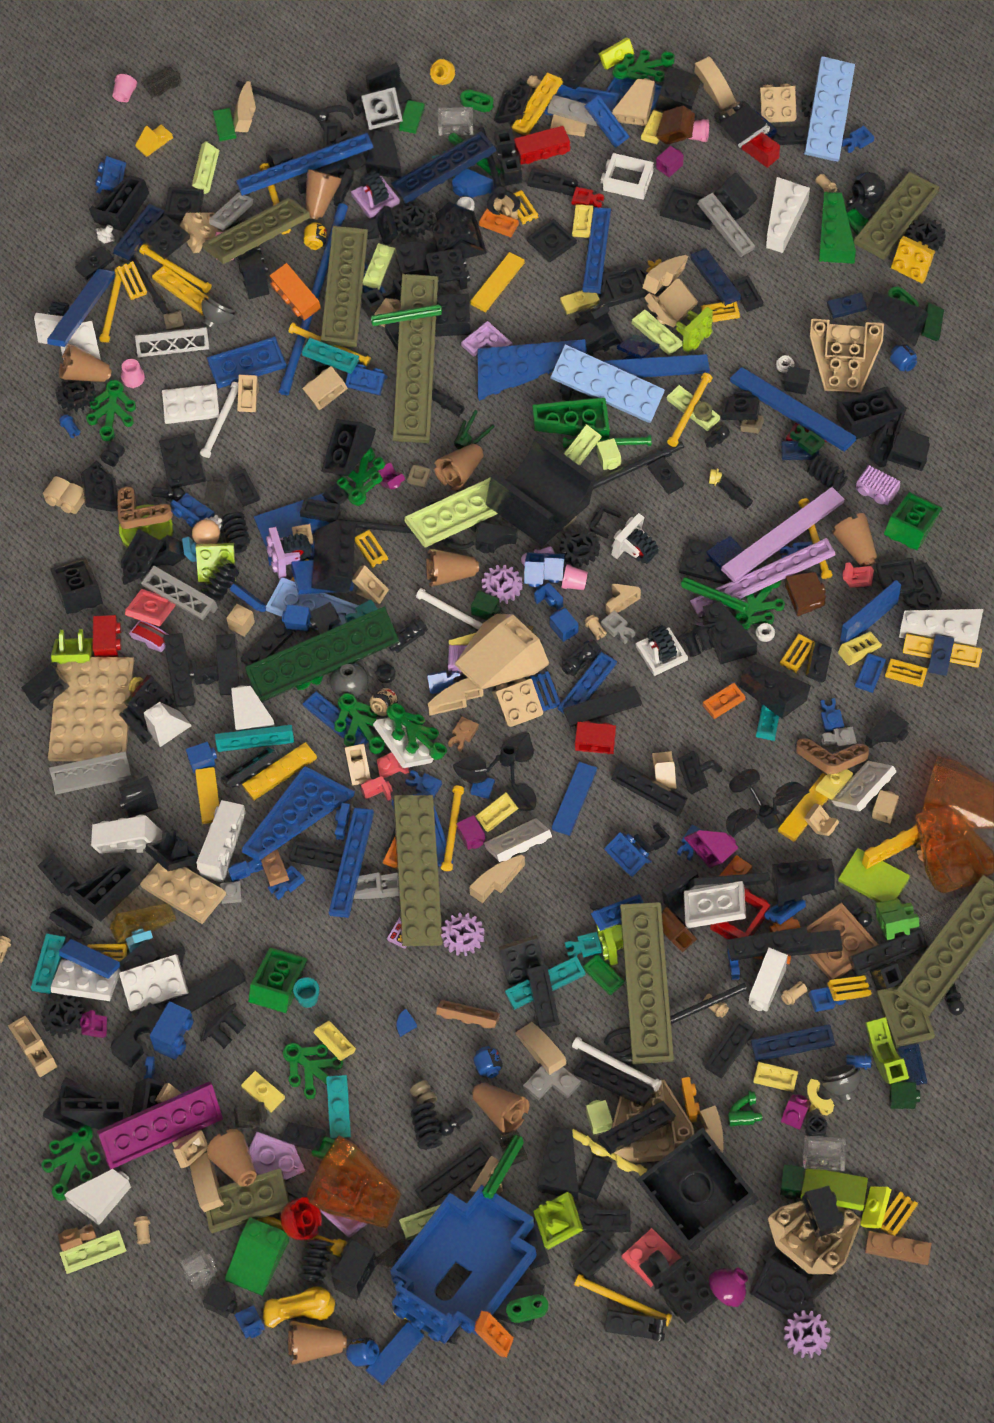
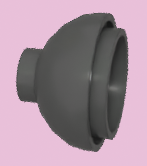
[201,296,236,329]
[330,663,368,697]
[821,1064,862,1101]

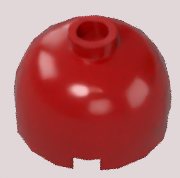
[280,1197,322,1240]

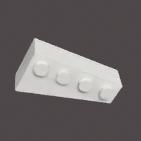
[766,177,810,253]
[899,609,983,647]
[196,800,246,883]

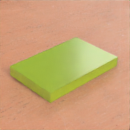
[838,848,910,902]
[801,1166,868,1211]

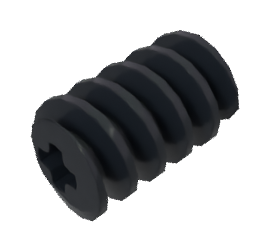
[807,454,848,492]
[222,512,250,553]
[201,558,239,601]
[410,1103,442,1150]
[298,1238,334,1284]

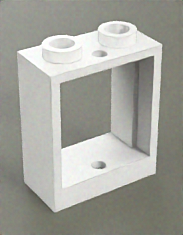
[601,153,653,200]

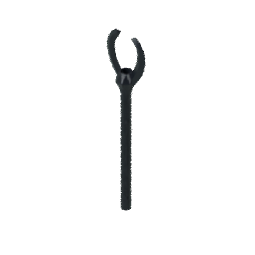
[236,80,354,136]
[478,127,521,215]
[338,519,477,550]
[604,983,747,1057]

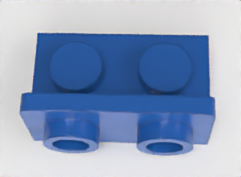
[95,156,126,194]
[345,364,388,396]
[171,493,215,528]
[604,832,652,877]

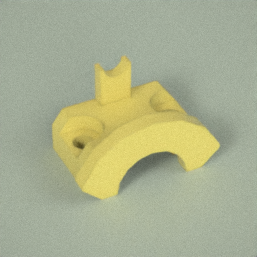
[807,1079,834,1115]

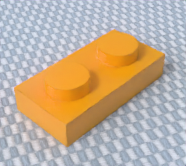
[681,1077,700,1123]

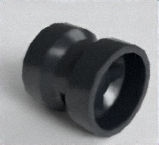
[100,441,125,467]
[805,1115,827,1141]

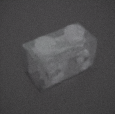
[438,107,473,135]
[803,1136,846,1171]
[180,1249,218,1292]

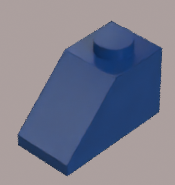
[452,168,493,198]

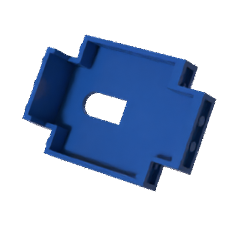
[390,1185,536,1344]

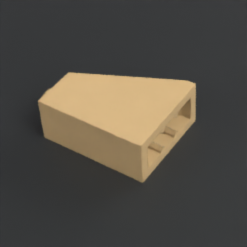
[612,79,655,126]

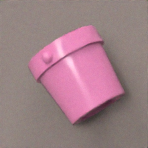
[112,74,137,102]
[689,119,709,142]
[121,359,145,388]
[561,564,588,590]

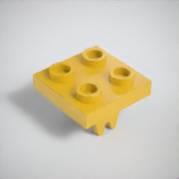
[891,236,935,284]

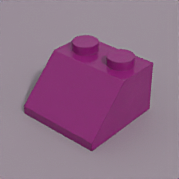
[684,830,738,868]

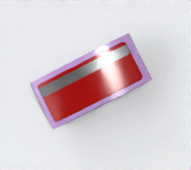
[129,620,169,652]

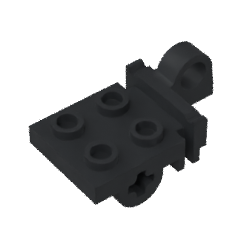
[640,1250,718,1324]

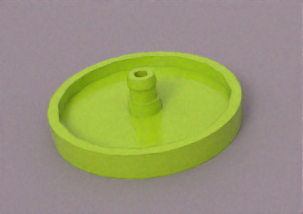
[119,505,173,548]

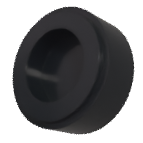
[376,664,396,683]

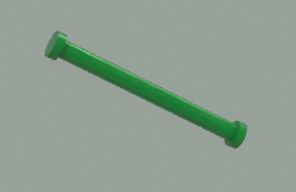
[563,435,651,449]

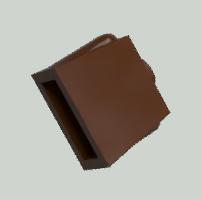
[656,106,695,145]
[785,572,826,617]
[662,907,697,952]

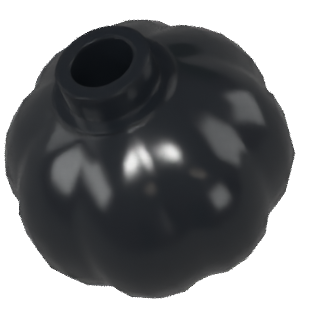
[852,172,886,204]

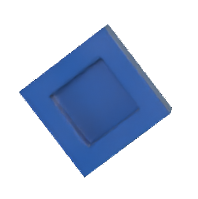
[470,778,495,799]

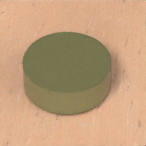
[694,402,713,421]

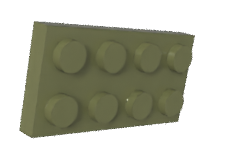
[206,1168,289,1233]

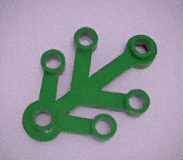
[612,50,675,82]
[86,380,136,441]
[337,447,386,506]
[734,580,785,630]
[334,693,385,754]
[386,703,447,760]
[283,1043,343,1099]
[42,1125,101,1201]

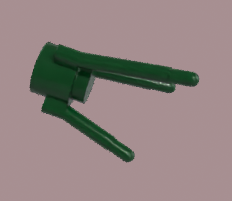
[454,410,495,449]

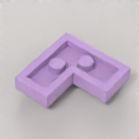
[461,321,512,357]

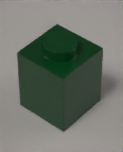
[471,591,502,620]
[890,1082,920,1109]
[780,1164,805,1199]

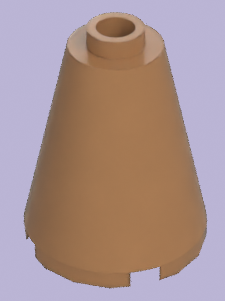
[306,169,341,220]
[59,344,112,382]
[434,444,483,490]
[832,513,877,567]
[426,549,479,586]
[472,1082,530,1134]
[207,1129,256,1186]
[288,1321,347,1364]

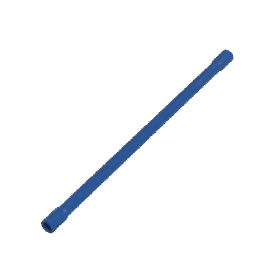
[279,203,348,395]

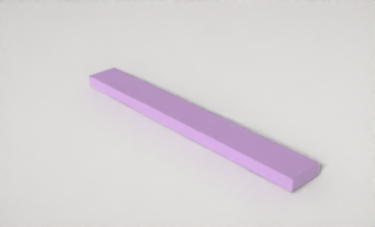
[721,487,845,582]
[690,538,835,617]

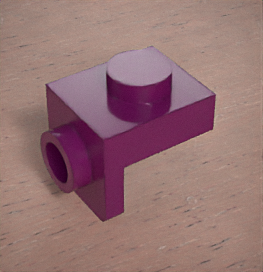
[378,462,405,489]
[80,1010,107,1038]
[781,1094,811,1130]

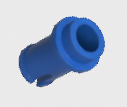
[60,414,81,438]
[846,1054,871,1070]

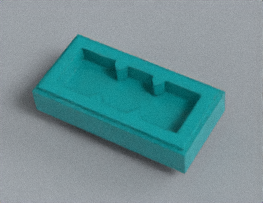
[756,705,779,741]

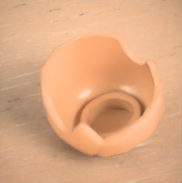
[192,519,221,544]

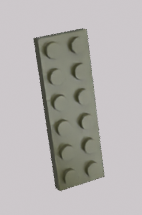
[854,172,940,260]
[202,198,310,264]

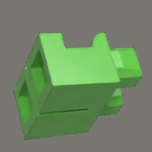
[875,899,919,940]

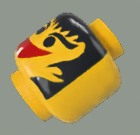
[303,222,327,250]

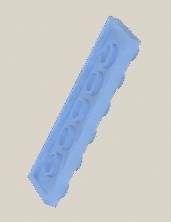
[804,56,855,162]
[550,345,665,423]
[266,577,359,630]

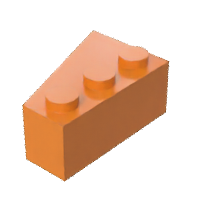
[269,263,321,321]

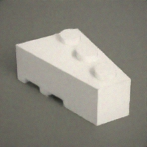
[91,815,162,853]

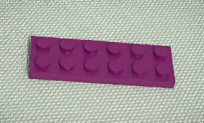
[96,1082,223,1169]

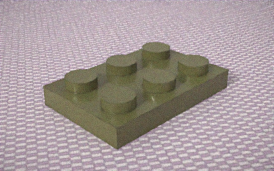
[876,985,935,1049]

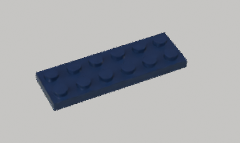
[391,131,496,203]

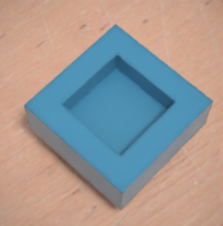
[182,536,197,562]

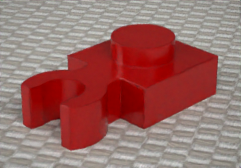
[572,187,604,208]

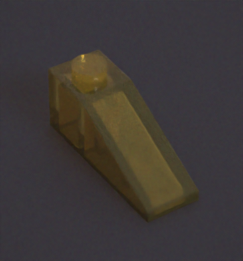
[109,903,176,943]

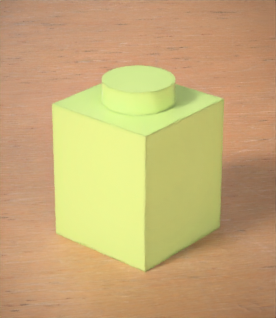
[597,438,621,470]
[586,1100,613,1135]

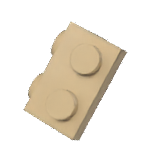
[759,84,796,123]
[180,213,226,253]
[645,279,698,328]
[492,677,543,727]

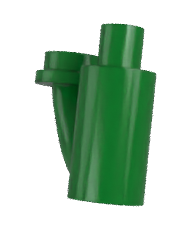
[728,1090,762,1127]

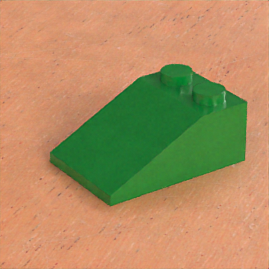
[884,492,942,551]
[248,947,307,1013]
[225,1217,290,1296]

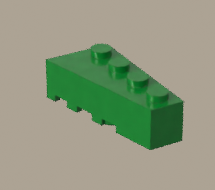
[819,192,856,264]
[532,398,610,438]

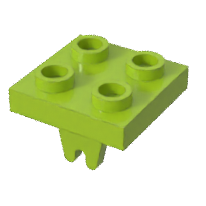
[675,307,713,353]
[196,543,236,582]
[51,629,93,664]
[596,924,623,966]
[533,1192,583,1249]

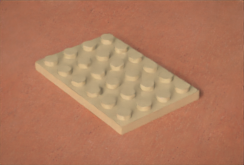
[48,657,135,761]

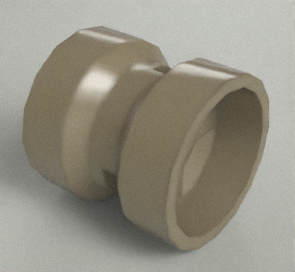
[410,1080,437,1105]

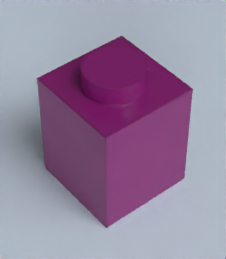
[656,145,684,177]
[456,815,485,850]

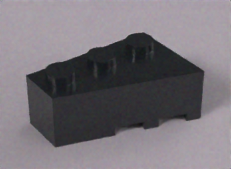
[868,292,929,346]

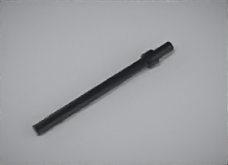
[118,238,170,315]
[593,441,684,489]

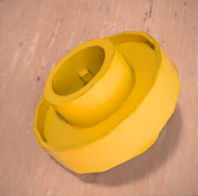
[430,59,455,85]

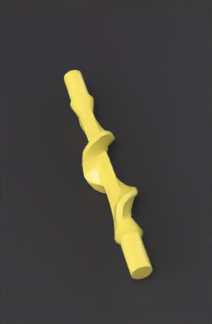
[572,1129,648,1176]

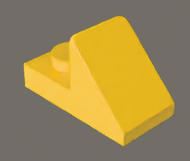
[135,124,173,157]

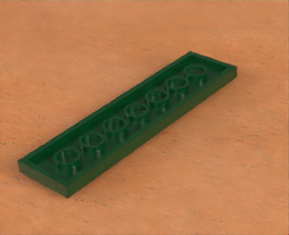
[245,606,400,702]

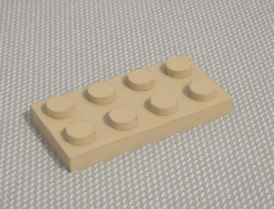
[140,863,227,924]

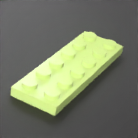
[404,477,498,548]

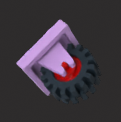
[351,170,400,219]
[266,527,312,579]

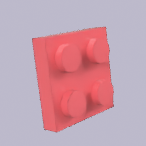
[125,589,175,626]
[621,1228,681,1287]

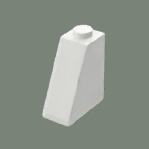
[231,685,275,731]
[144,702,191,747]
[748,948,788,1011]
[65,1169,131,1225]

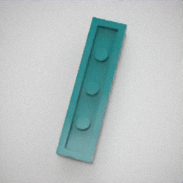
[215,725,294,752]
[505,956,586,1010]

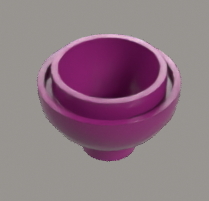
[709,1267,748,1307]

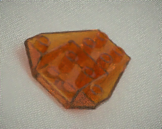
[919,756,994,829]
[915,805,994,893]
[307,1135,401,1228]

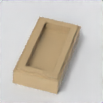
[550,115,587,137]

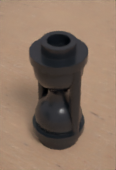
[388,618,428,653]
[561,639,601,676]

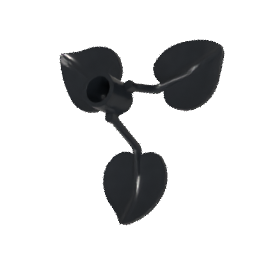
[453,733,537,811]
[726,769,810,838]

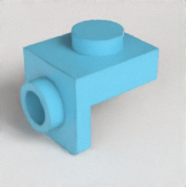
[126,929,153,953]

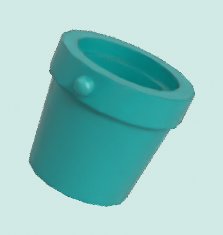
[293,977,320,1008]

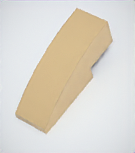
[695,56,736,111]
[233,81,256,132]
[643,255,688,294]
[428,678,483,716]
[469,855,525,903]
[8,1016,57,1077]
[515,1022,566,1075]
[700,1106,724,1153]
[190,1152,224,1212]

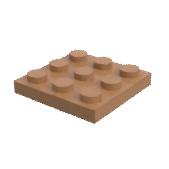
[807,903,878,980]

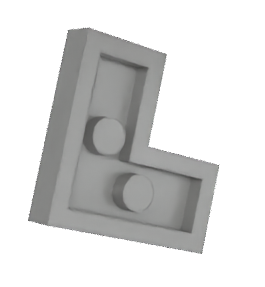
[523,1066,581,1100]

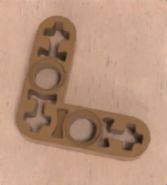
[118,487,173,529]
[796,738,869,774]

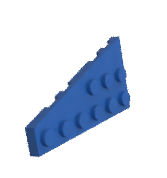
[478,339,586,401]
[242,766,355,861]

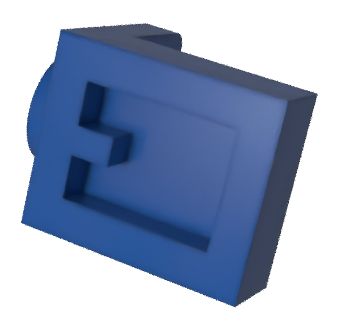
[534,583,563,610]
[234,1305,265,1338]

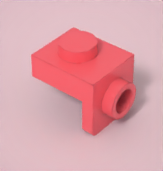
[842,562,874,588]
[377,752,409,778]
[361,776,393,801]

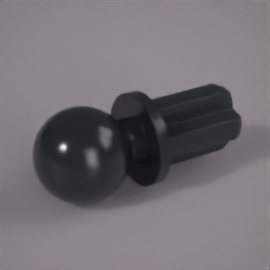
[705,425,730,448]
[151,486,185,502]
[842,895,872,927]
[945,983,964,1015]
[438,1108,473,1136]

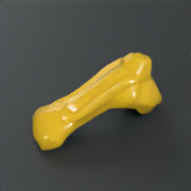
[263,1286,335,1328]

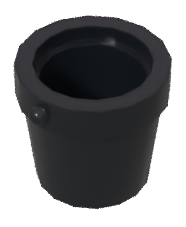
[266,148,293,168]

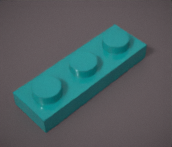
[302,338,359,374]
[31,934,66,994]
[326,1075,351,1139]

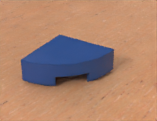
[397,1009,417,1037]
[144,1056,155,1079]

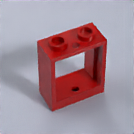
[710,887,770,940]

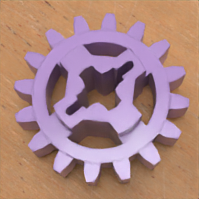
[482,565,522,604]
[441,913,484,956]
[784,1311,830,1358]

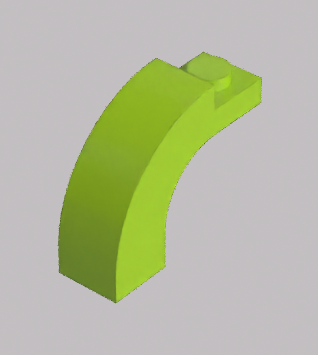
[865,1017,909,1084]

